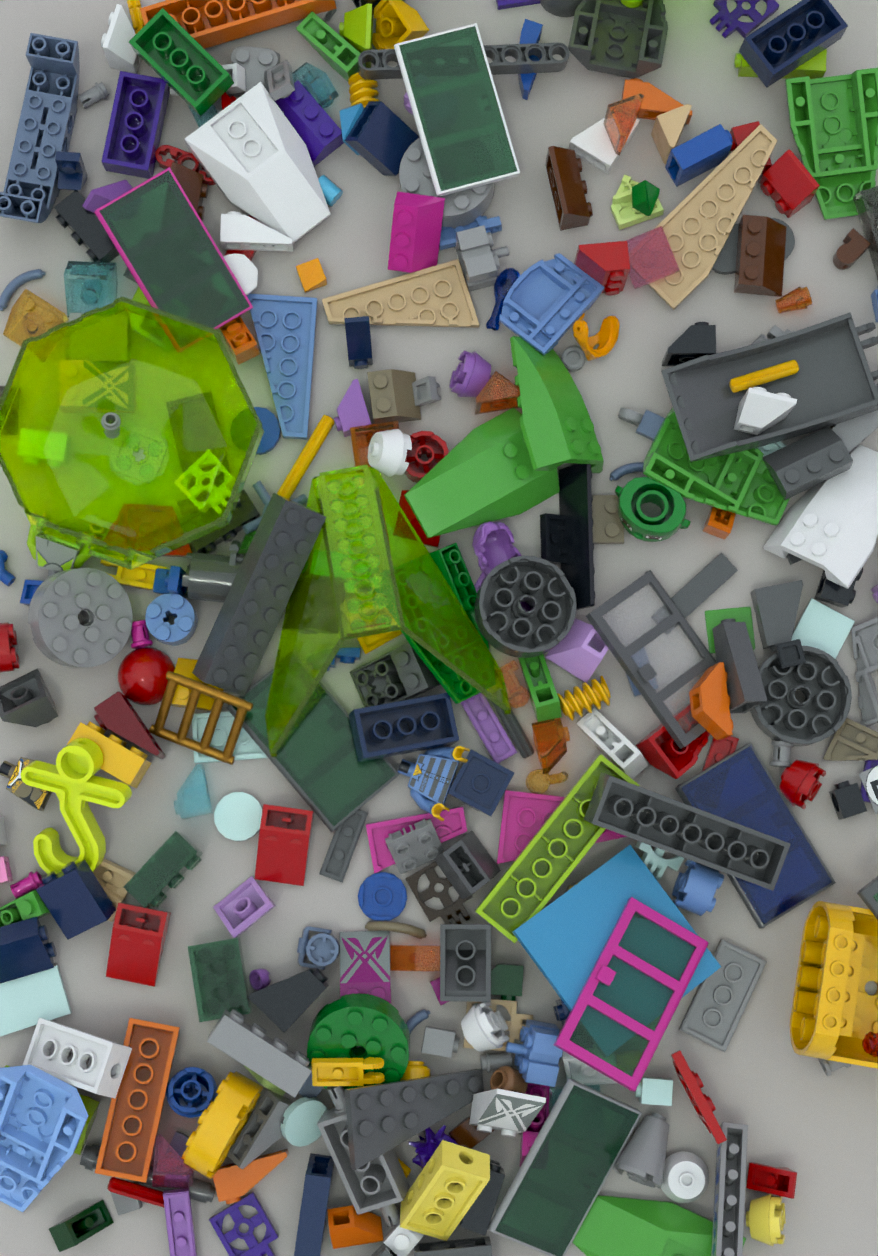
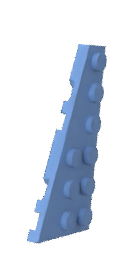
[247,294,318,440]

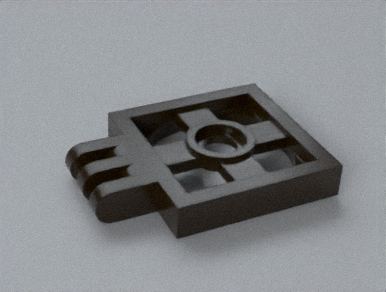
[405,862,472,924]

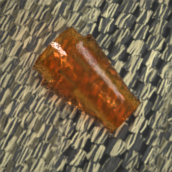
[775,286,812,314]

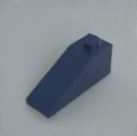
[344,316,373,369]

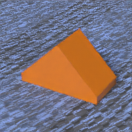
[702,506,736,540]

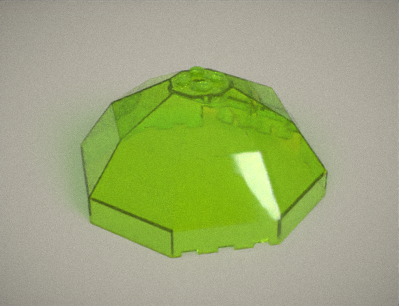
[0,296,264,570]

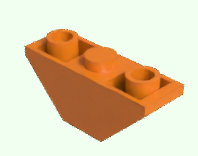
[219,316,260,365]
[689,662,733,740]

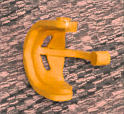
[573,313,619,361]

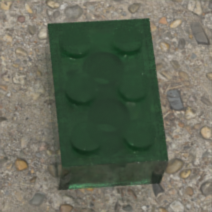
[124,831,203,908]
[188,937,252,1022]

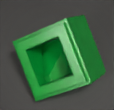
[632,180,660,216]

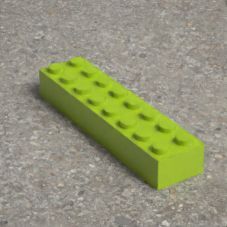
[475,754,640,943]

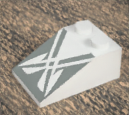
[469,1089,546,1137]

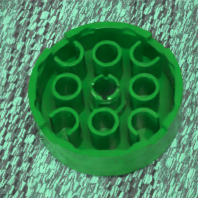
[307,993,410,1090]

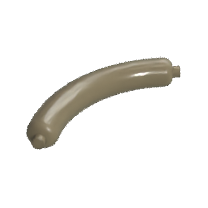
[365,921,427,939]

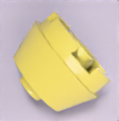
[746,1194,786,1247]

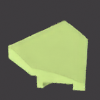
[611,175,664,230]

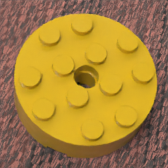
[181,1071,263,1179]

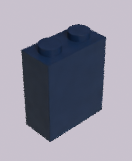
[345,101,419,176]
[36,860,116,940]
[0,917,57,984]

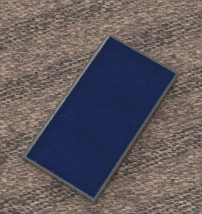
[675,743,836,929]

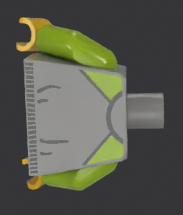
[27,513,104,578]

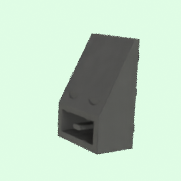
[350,642,441,707]

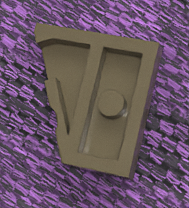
[823,718,878,761]

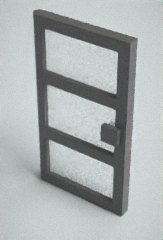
[586,570,717,749]

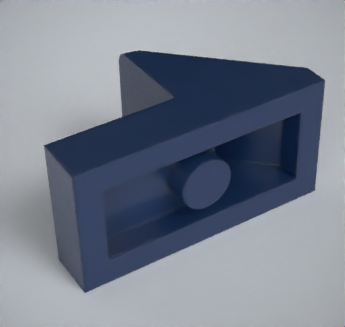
[55,151,88,190]

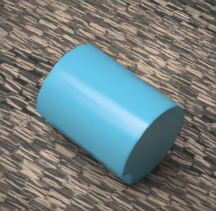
[318,175,343,206]

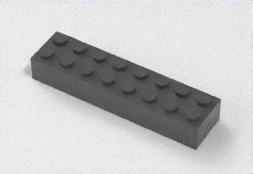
[192,493,326,697]
[584,772,791,891]

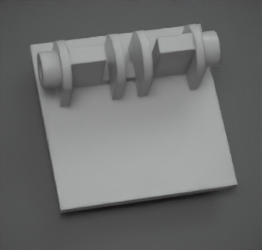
[385,818,444,874]

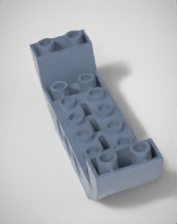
[0,33,80,223]

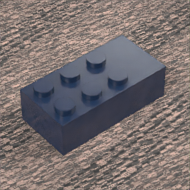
[739,0,848,88]
[348,693,459,763]

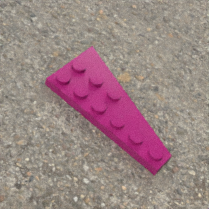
[497,790,627,864]

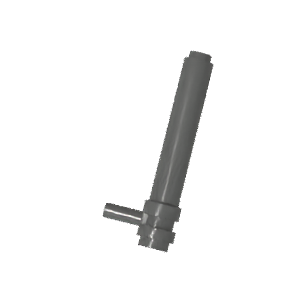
[80,1137,216,1203]

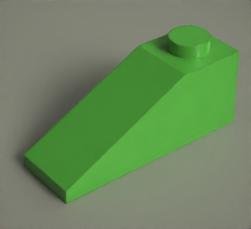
[296,11,366,81]
[518,654,562,724]

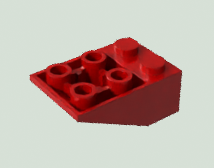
[254,804,315,886]
[106,902,171,987]

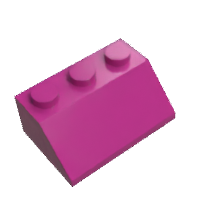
[388,191,445,273]

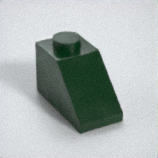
[49,1200,114,1252]

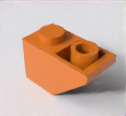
[327,1205,384,1249]

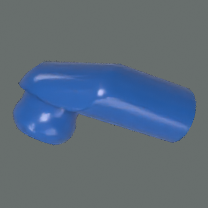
[0,550,16,587]

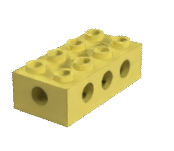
[400,1140,490,1241]

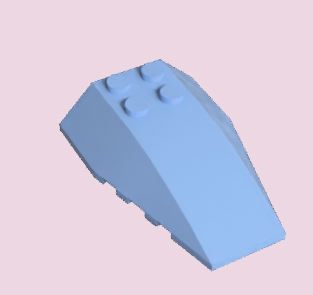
[0,1065,89,1212]

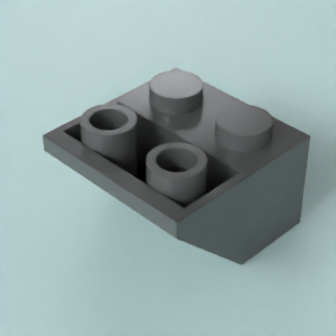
[434,831,501,899]

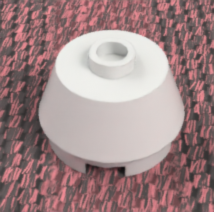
[368,429,412,477]
[461,1002,509,1052]
[661,1151,709,1203]

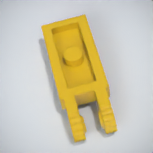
[100,558,168,590]
[312,1057,385,1086]

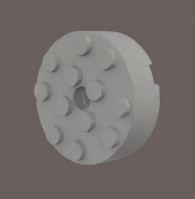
[399,129,495,229]
[28,568,133,667]

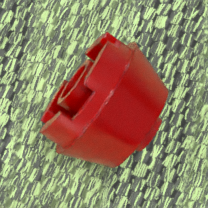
[779,760,826,809]

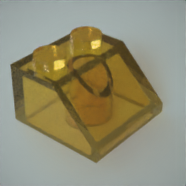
[3,288,69,361]

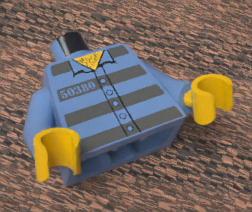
[398,746,470,821]

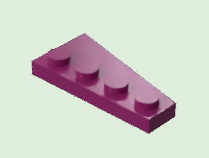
[366,806,467,874]

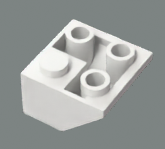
[101,4,142,74]
[734,387,797,435]

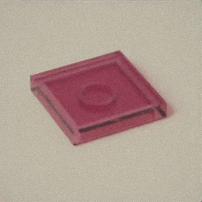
[626,226,679,289]

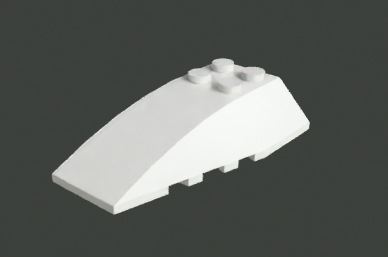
[763,445,878,589]

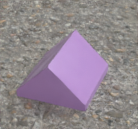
[213,876,276,938]

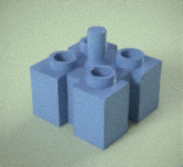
[506,1019,563,1087]

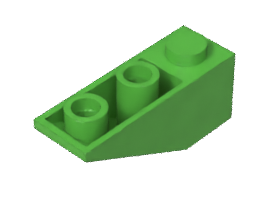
[0,890,50,927]

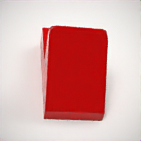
[746,1162,797,1199]

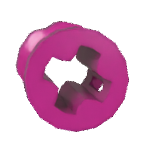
[131,620,153,649]

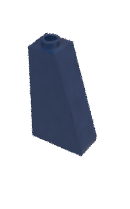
[294,1153,334,1256]

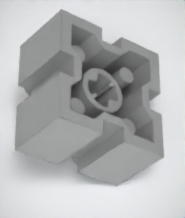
[455,225,509,292]

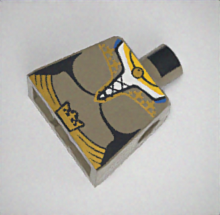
[0,757,52,811]

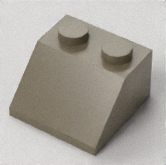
[367,369,421,426]

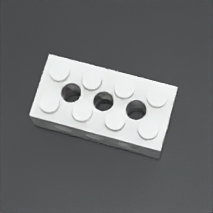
[23,1018,132,1098]

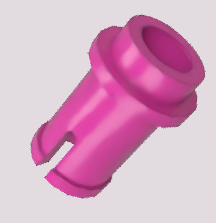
[10,871,43,899]

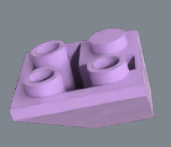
[545,618,609,683]

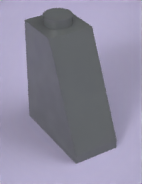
[751,580,803,652]

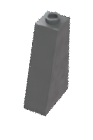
[713,618,767,713]

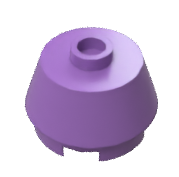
[449,350,492,397]

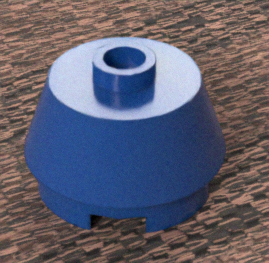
[166,1067,217,1118]

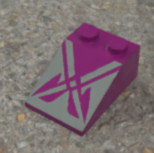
[340,931,391,1004]

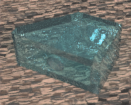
[293,62,339,108]
[174,764,213,819]

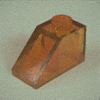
[531,718,570,774]
[390,945,440,971]

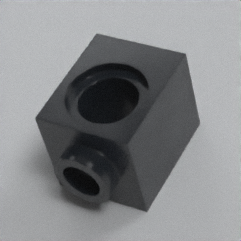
[829,781,867,820]

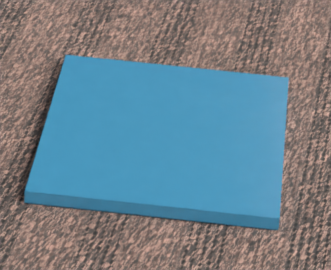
[512,845,721,1058]

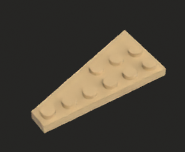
[322,259,480,328]

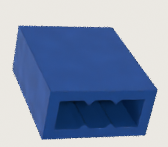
[665,124,733,187]

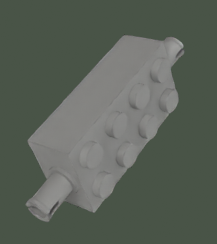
[317,1086,410,1227]

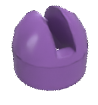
[249,969,271,990]

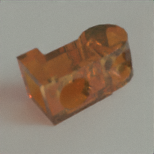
[492,660,530,709]

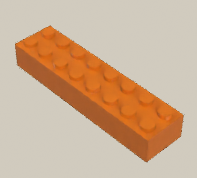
[140,0,337,49]

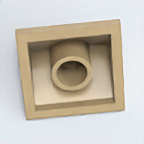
[651,104,692,164]

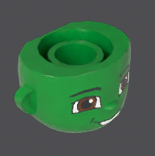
[615,477,691,542]

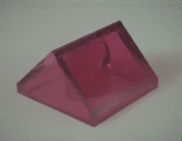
[152,1134,194,1188]

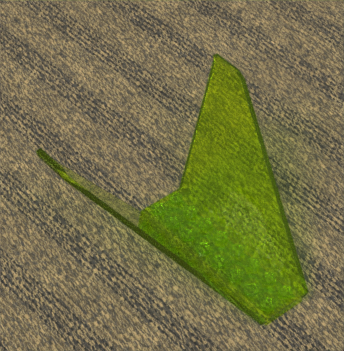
[265,464,511,757]

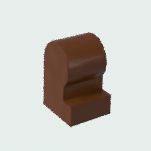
[833,228,871,270]

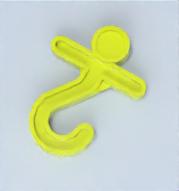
[21,738,132,874]

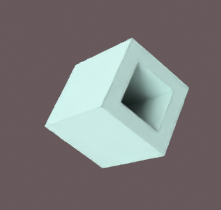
[635,1076,673,1106]

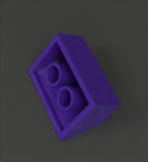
[275,80,344,167]

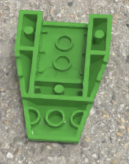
[785,68,878,220]
[510,336,604,473]
[404,407,560,538]
[643,407,790,526]

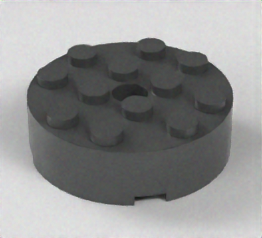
[474,556,577,658]
[750,646,852,746]

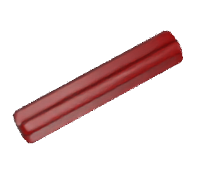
[107,1177,164,1208]

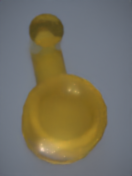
[526,769,568,794]

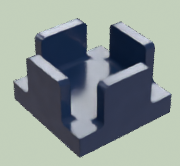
[448,749,514,817]

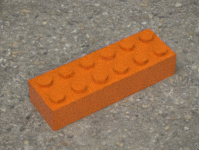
[95,1018,180,1183]

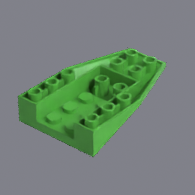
[572,1195,746,1256]

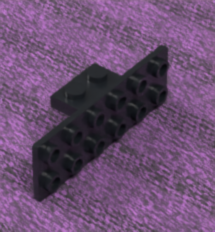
[540,464,595,610]

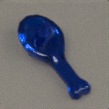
[486,268,520,331]

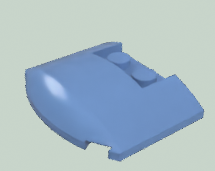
[499,253,604,355]

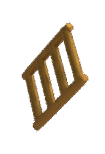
[149,671,253,765]

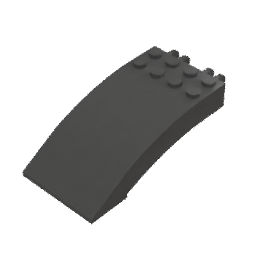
[661,312,878,462]

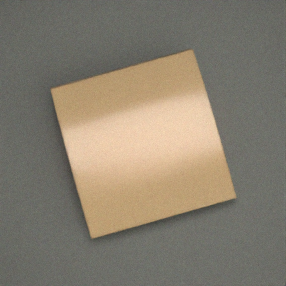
[93,858,136,922]

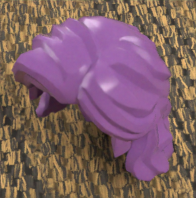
[472,522,521,577]

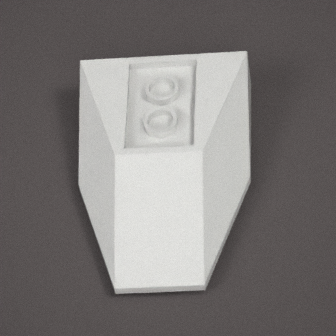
[185,82,331,243]

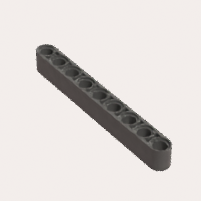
[358,42,570,80]

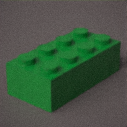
[129,8,234,117]

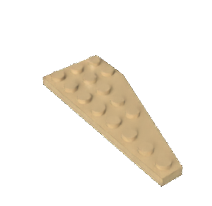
[629,124,778,310]

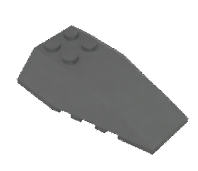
[568,0,668,79]

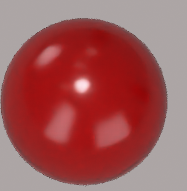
[117,647,175,705]

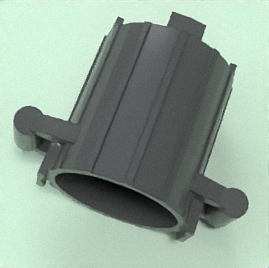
[182,540,246,603]

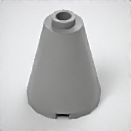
[613,1113,669,1188]

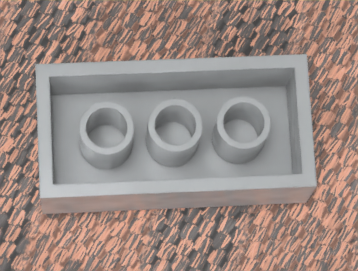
[207,1009,312,1098]

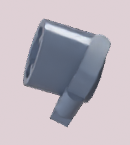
[297,926,340,970]

